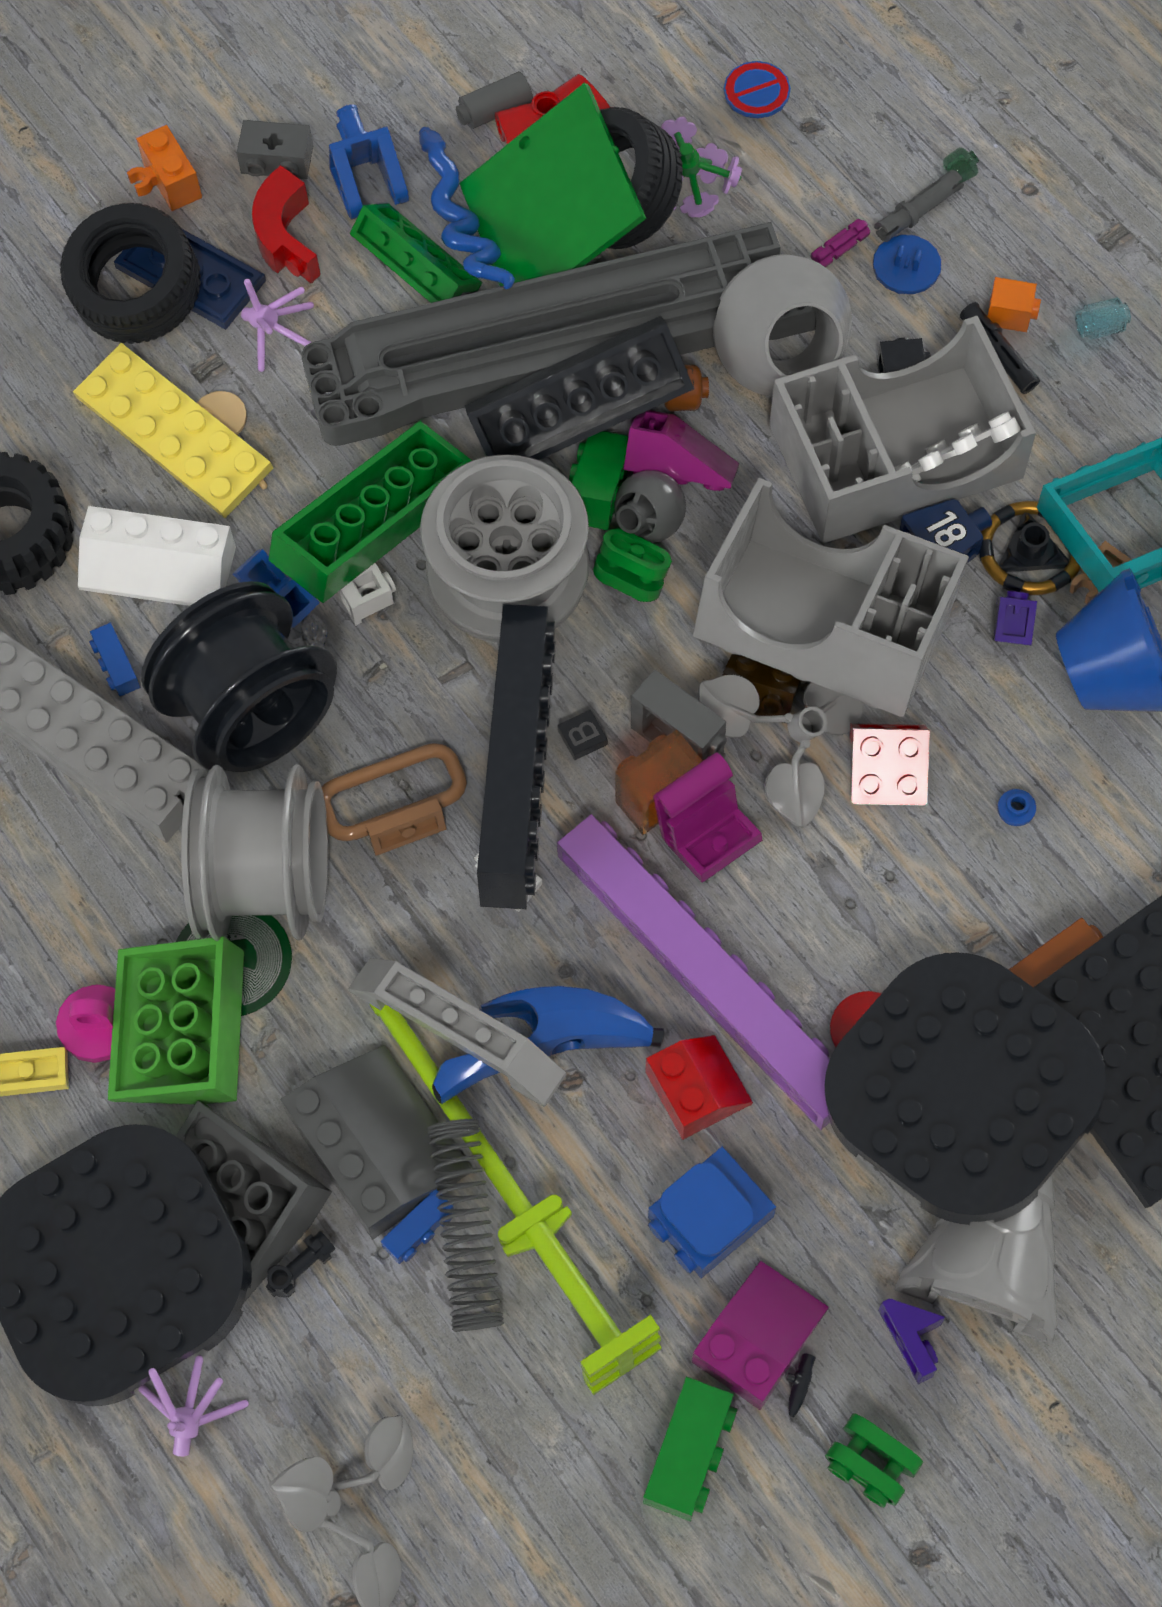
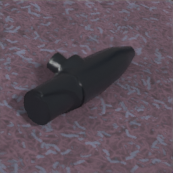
[786,1353,816,1418]

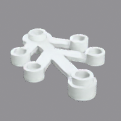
[894,411,1021,482]

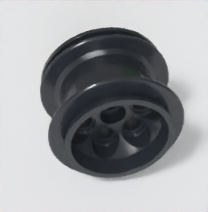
[141,581,337,772]

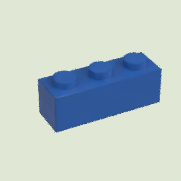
[89,622,141,697]
[380,1189,454,1264]

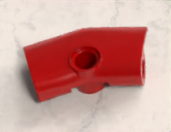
[495,74,610,144]

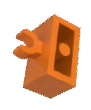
[127,125,202,211]

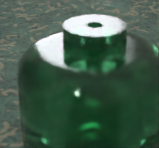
[943,147,979,182]

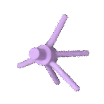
[241,279,314,372]
[138,1355,249,1457]

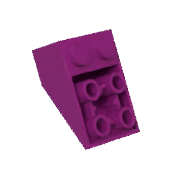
[624,410,739,491]

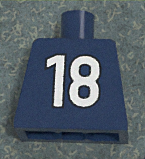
[899,499,992,563]

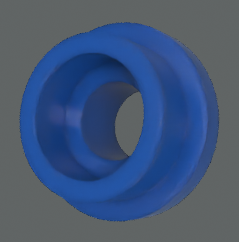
[997,789,1036,826]

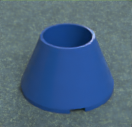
[1056,568,1162,712]

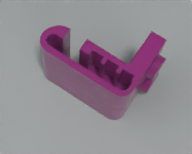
[653,752,763,883]

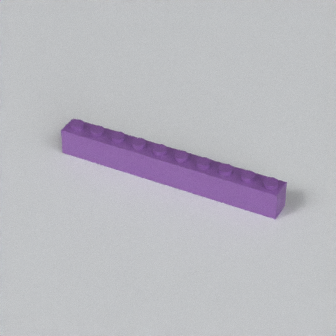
[557,814,830,1130]

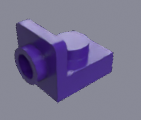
[993,591,1037,646]

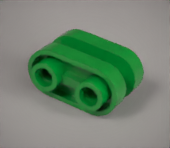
[593,529,672,602]
[825,1413,923,1508]

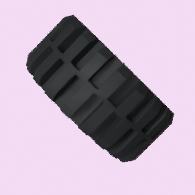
[0,452,74,595]

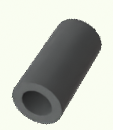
[456,71,533,129]

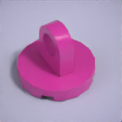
[56,984,115,1063]

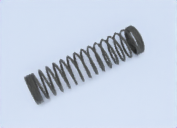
[428,1119,504,1332]

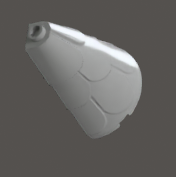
[894,1175,1058,1345]

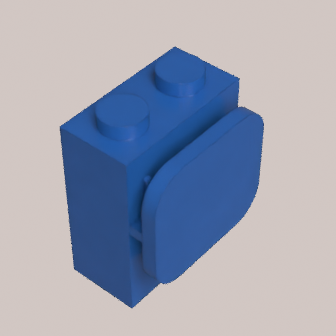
[648,1146,776,1279]

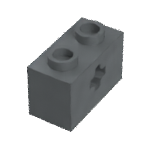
[236,120,314,179]

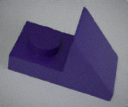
[878,1298,945,1384]

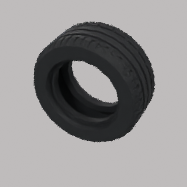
[600,107,683,249]
[60,203,201,344]

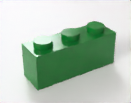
[569,431,629,530]
[643,1377,738,1522]

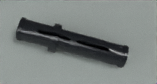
[960,302,1040,394]

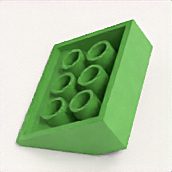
[107,936,244,1105]

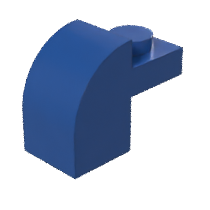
[233,549,320,628]

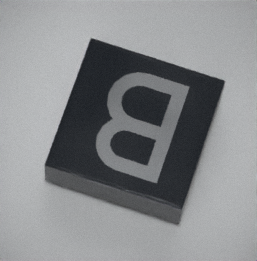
[557,709,608,760]

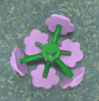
[661,117,742,217]

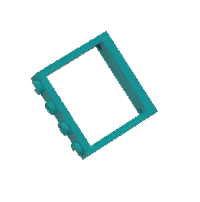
[1037,437,1162,592]

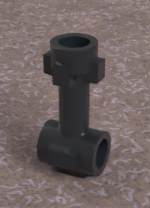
[266,1231,335,1298]

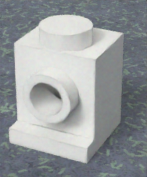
[338,563,396,626]

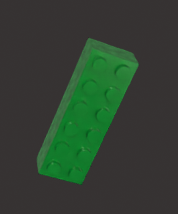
[268,421,473,603]

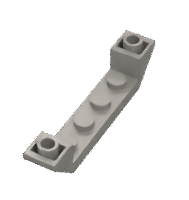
[348,958,566,1108]

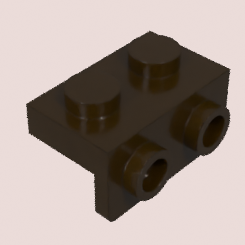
[722,654,802,723]

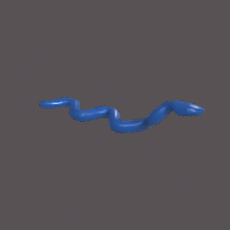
[419,127,515,290]

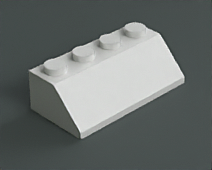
[78,506,236,606]

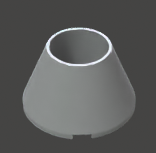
[713,254,852,397]

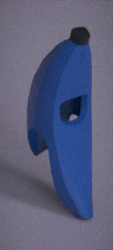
[432,986,664,1104]

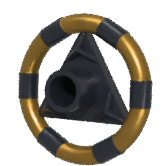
[979,501,1081,595]

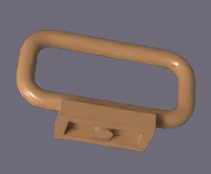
[322,743,467,856]

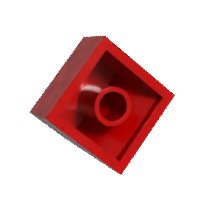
[645,1035,753,1140]

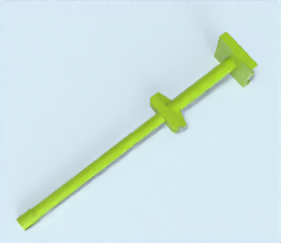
[370,1004,662,1395]

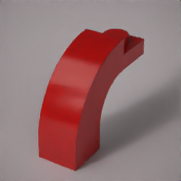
[252,165,321,284]

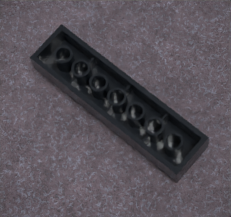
[477,604,556,909]

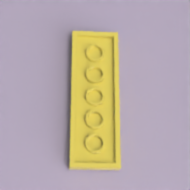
[73,343,273,518]

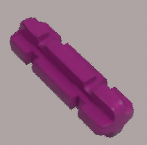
[810,219,870,268]

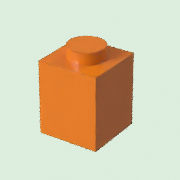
[987,277,1041,332]

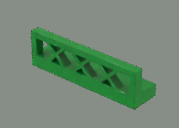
[350,203,483,303]

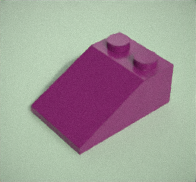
[692,1261,829,1410]

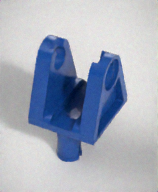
[329,104,409,220]

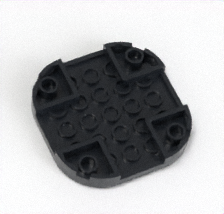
[825,952,1106,1225]
[0,1124,252,1406]

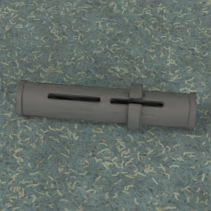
[874,170,964,242]

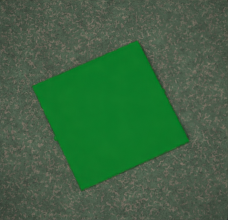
[459,82,646,286]

